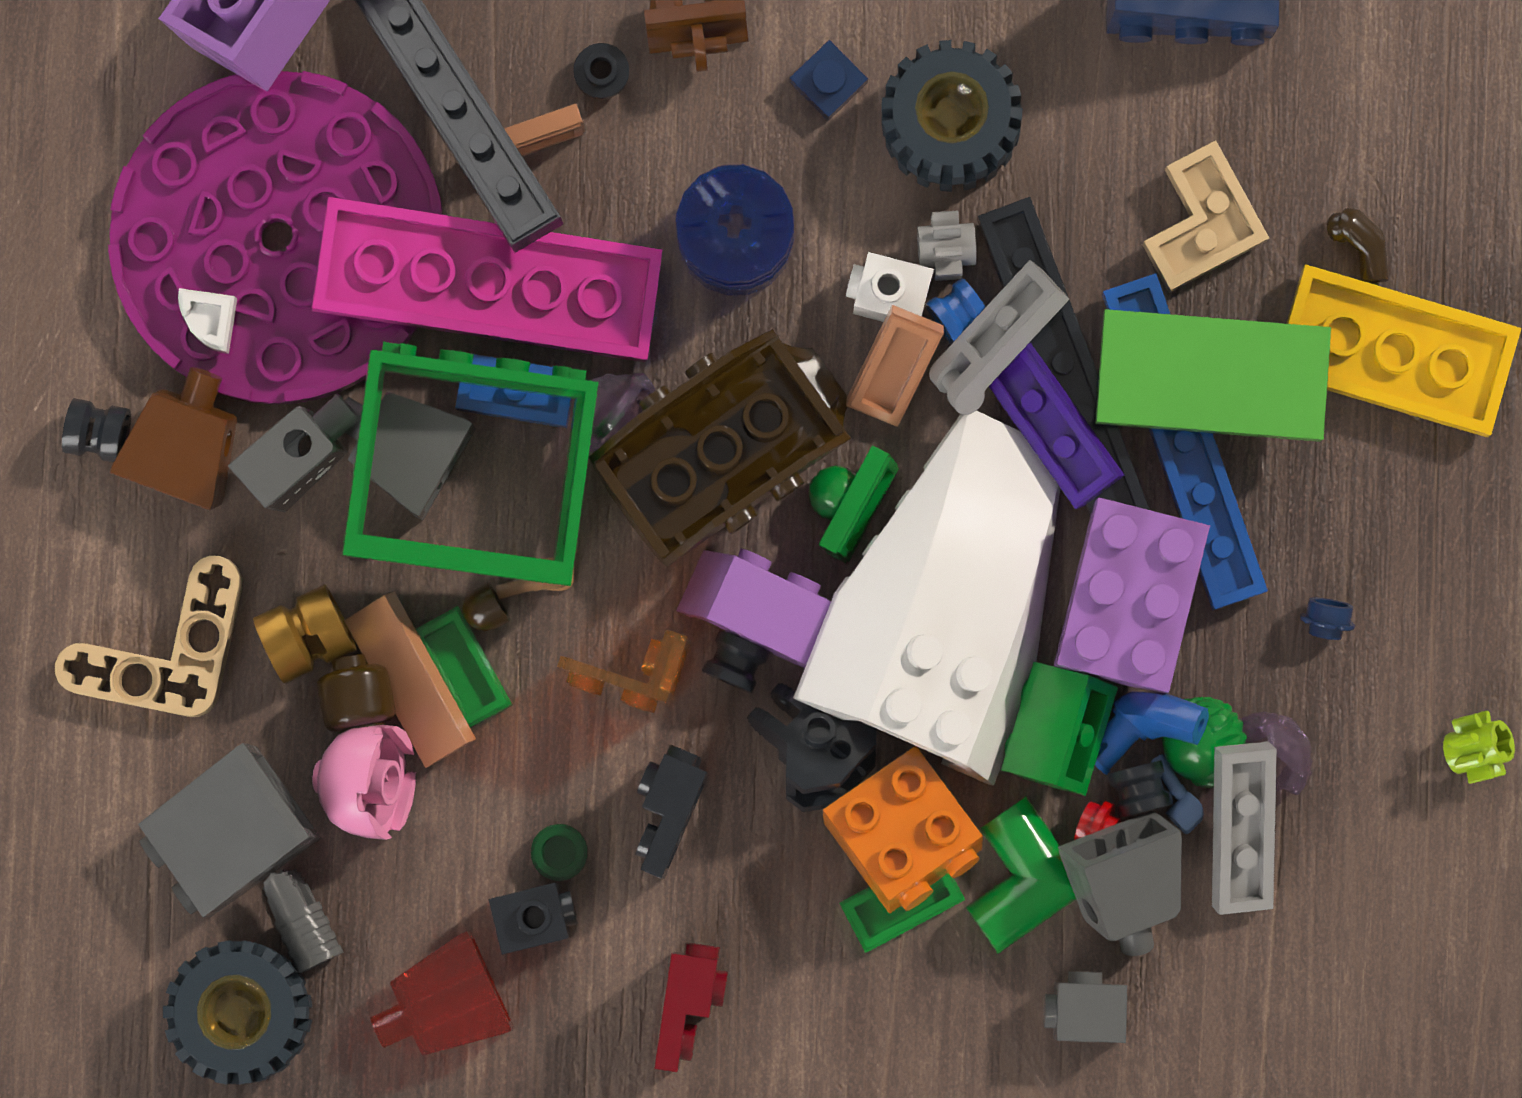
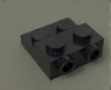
[635,744,709,879]

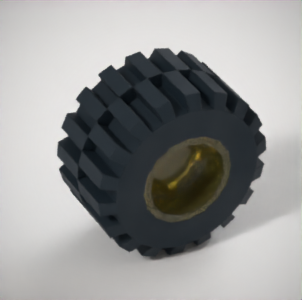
[881,40,1023,192]
[163,940,312,1085]

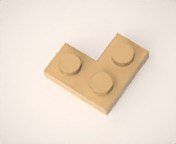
[1142,140,1269,293]

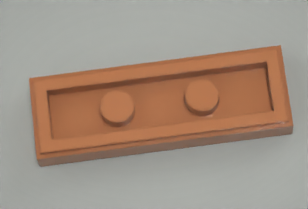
[344,591,476,768]

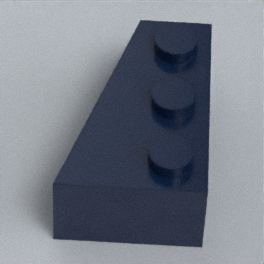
[1106,0,1279,46]

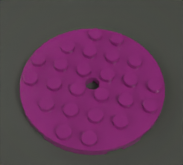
[108,71,444,404]

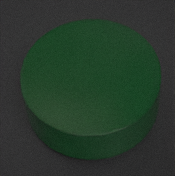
[531,824,588,881]

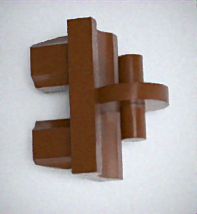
[644,0,749,72]

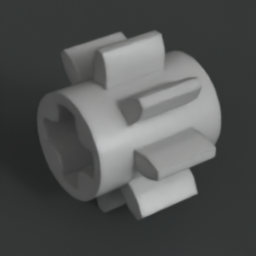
[917,210,976,281]

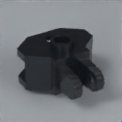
[747,683,877,812]

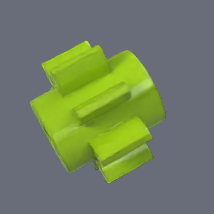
[1443,711,1515,784]

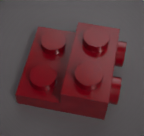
[654,942,728,1072]

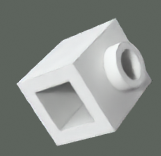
[845,252,934,322]

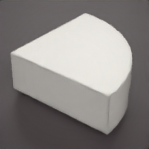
[178,288,237,354]

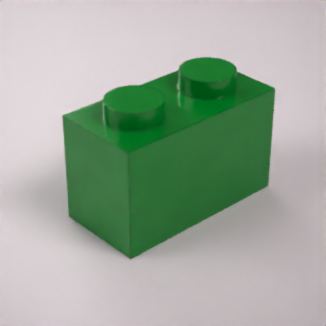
[1001,662,1118,796]

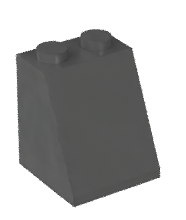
[138,743,322,917]

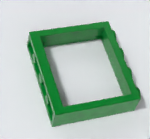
[342,342,599,586]

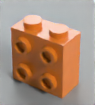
[823,746,983,914]

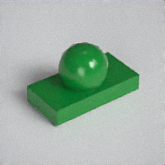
[808,445,899,564]

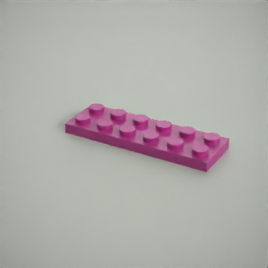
[311,197,663,362]

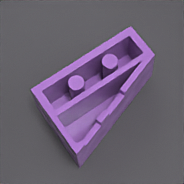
[676,548,831,669]

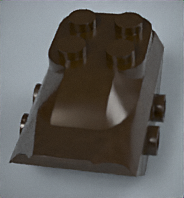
[588,329,851,567]

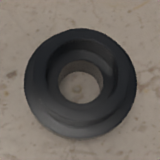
[574,43,629,99]

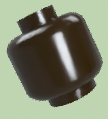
[317,654,395,734]

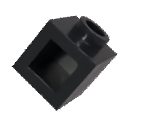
[488,883,578,955]

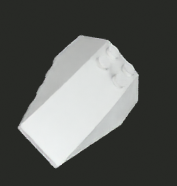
[793,411,1060,785]

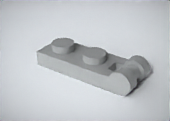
[929,260,1069,415]

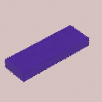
[989,342,1124,509]

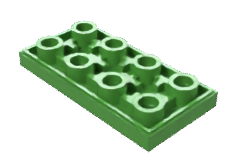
[1095,309,1331,442]

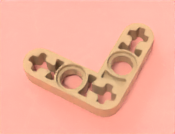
[55,556,243,717]

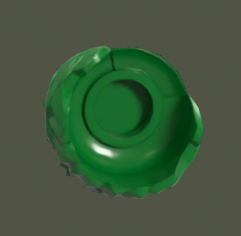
[1161,697,1247,788]

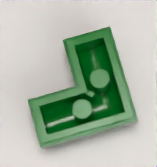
[966,796,1076,954]

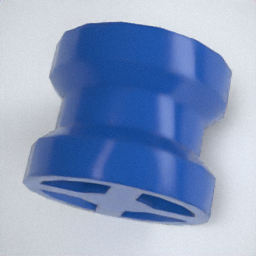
[925,278,986,344]

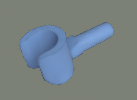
[1151,754,1204,834]

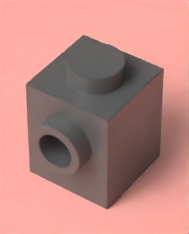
[1043,971,1127,1043]

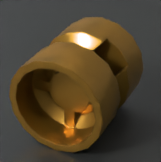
[253,584,357,684]

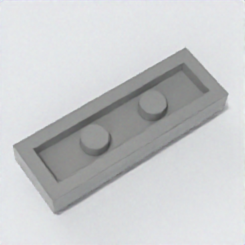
[1212,741,1277,915]

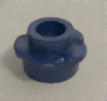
[1300,597,1355,640]

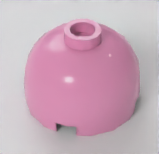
[312,725,416,840]

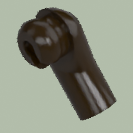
[1327,208,1389,284]

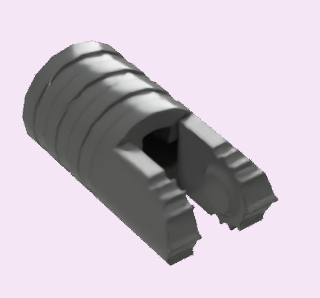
[263,869,344,974]

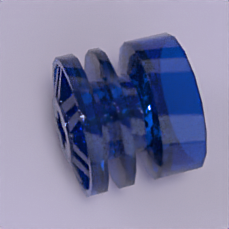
[676,164,794,296]

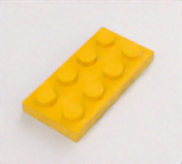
[1286,264,1521,437]

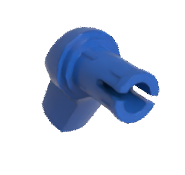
[1095,692,1209,775]

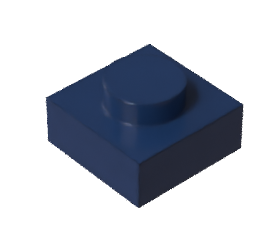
[789,40,868,121]

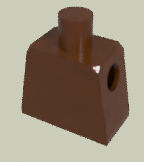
[110,367,237,510]

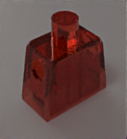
[370,930,515,1055]

